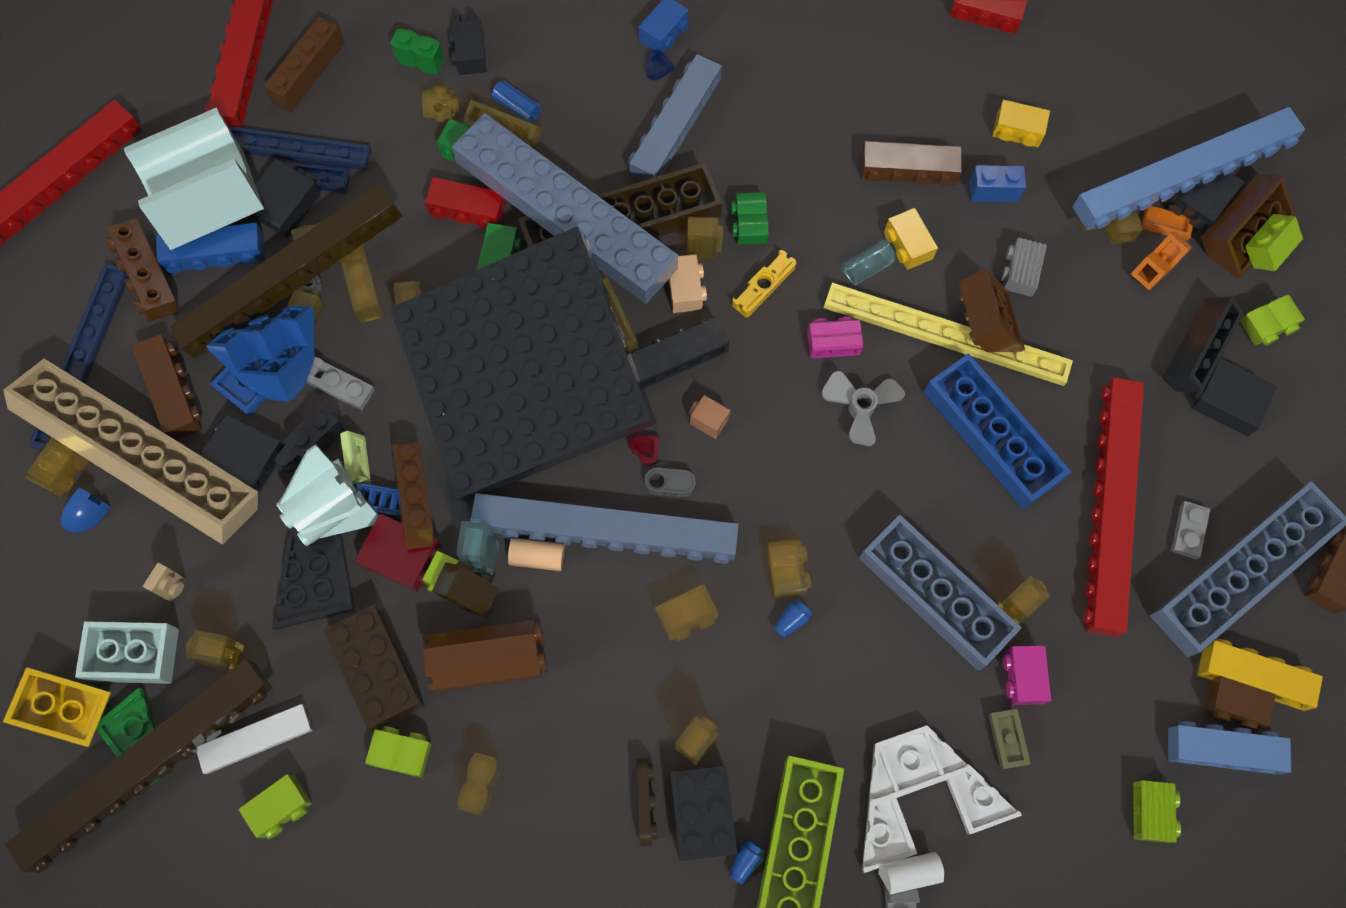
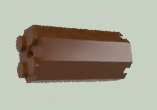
[423,620,548,693]

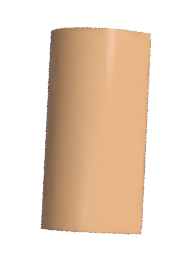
[508,538,565,571]

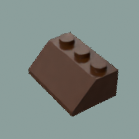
[959,268,1025,352]

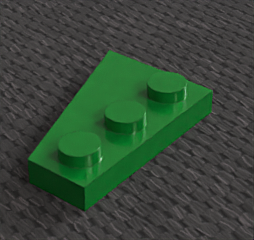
[96,688,160,786]

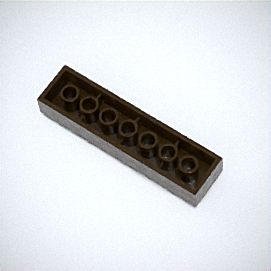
[518,162,722,248]

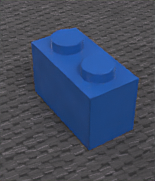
[639,0,690,55]
[969,165,1026,202]

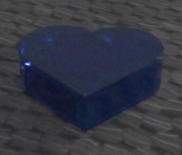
[646,50,674,81]

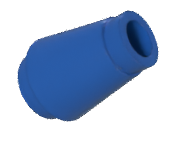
[773,599,812,638]
[729,838,766,885]

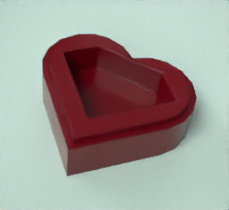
[629,435,660,466]

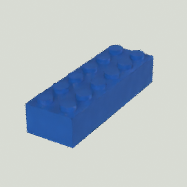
[923,353,1071,510]

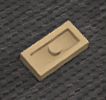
[142,563,186,603]

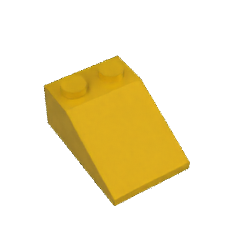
[3,667,111,747]

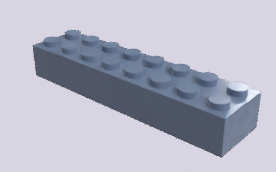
[1150,481,1346,658]

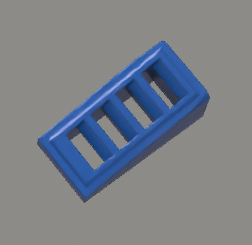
[355,483,401,518]

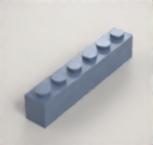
[628,54,722,181]

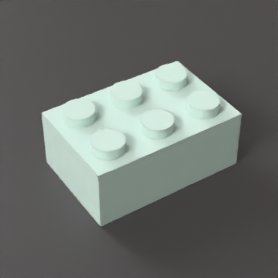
[75,622,179,684]

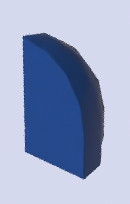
[61,487,111,533]

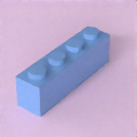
[1168,721,1291,775]

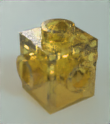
[422,85,459,122]

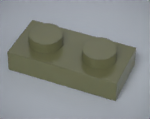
[988,709,1031,770]

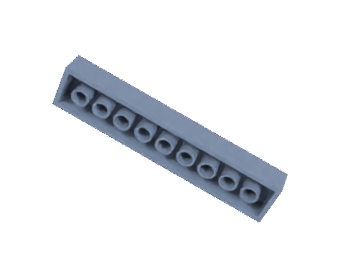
[452,113,678,304]

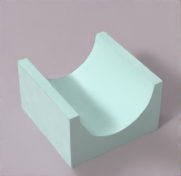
[124,108,264,250]

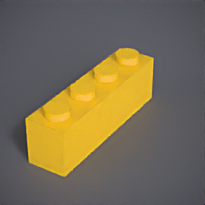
[1197,639,1323,711]

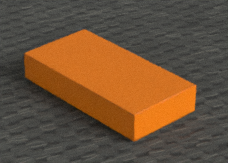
[1140,205,1193,241]

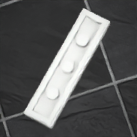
[197,704,313,774]

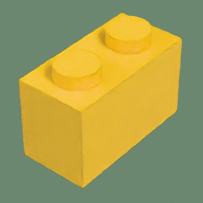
[992,100,1050,147]
[884,208,938,270]

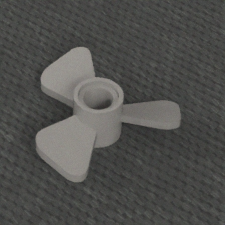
[822,371,905,446]

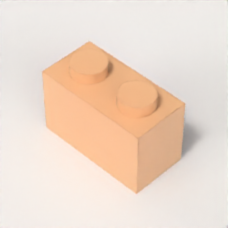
[668,254,707,313]

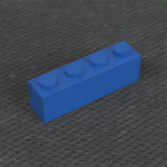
[156,223,265,274]

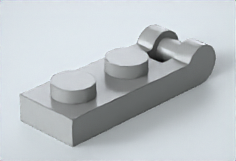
[306,356,375,411]

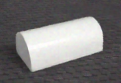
[879,852,944,895]

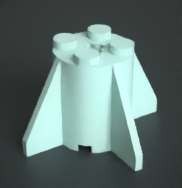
[276,444,379,546]

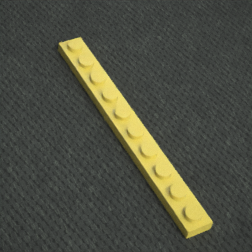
[824,283,1073,386]

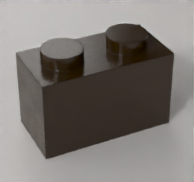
[431,561,500,617]

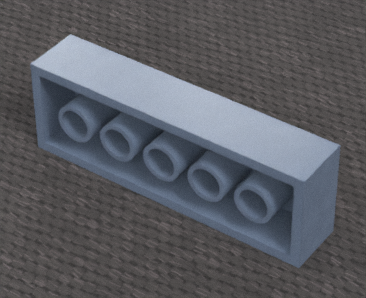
[859,515,1022,671]

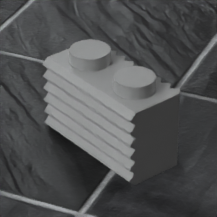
[1001,237,1047,297]

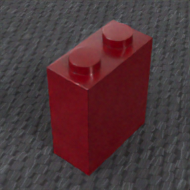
[355,514,442,592]

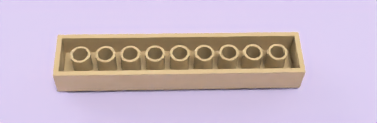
[3,359,258,545]

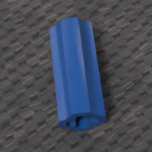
[491,81,541,124]

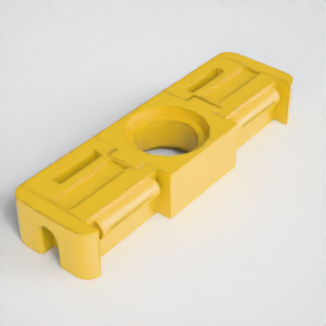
[732,250,796,317]

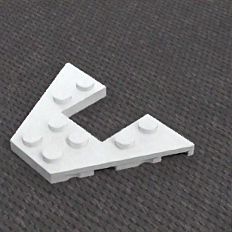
[862,725,1022,873]

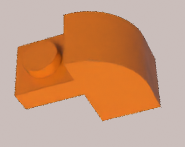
[1131,231,1192,290]

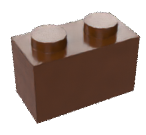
[1204,676,1276,731]

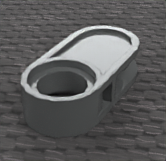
[645,468,696,497]

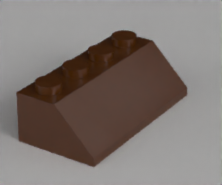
[1201,174,1295,278]

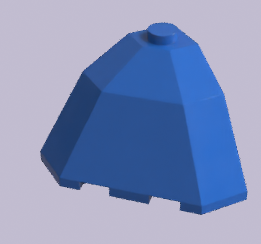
[206,305,314,402]

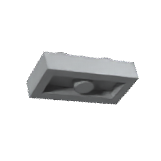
[1171,501,1210,559]

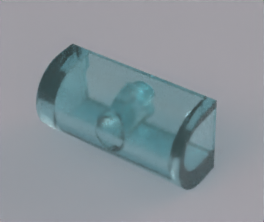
[840,240,896,286]

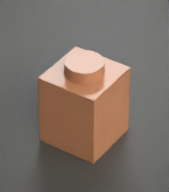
[689,395,731,439]

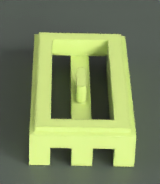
[340,431,371,485]

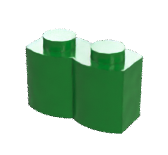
[390,29,445,74]
[731,192,768,245]

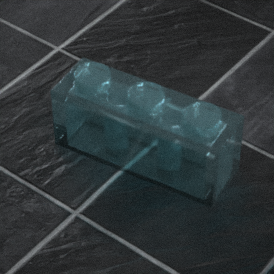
[456,518,499,575]

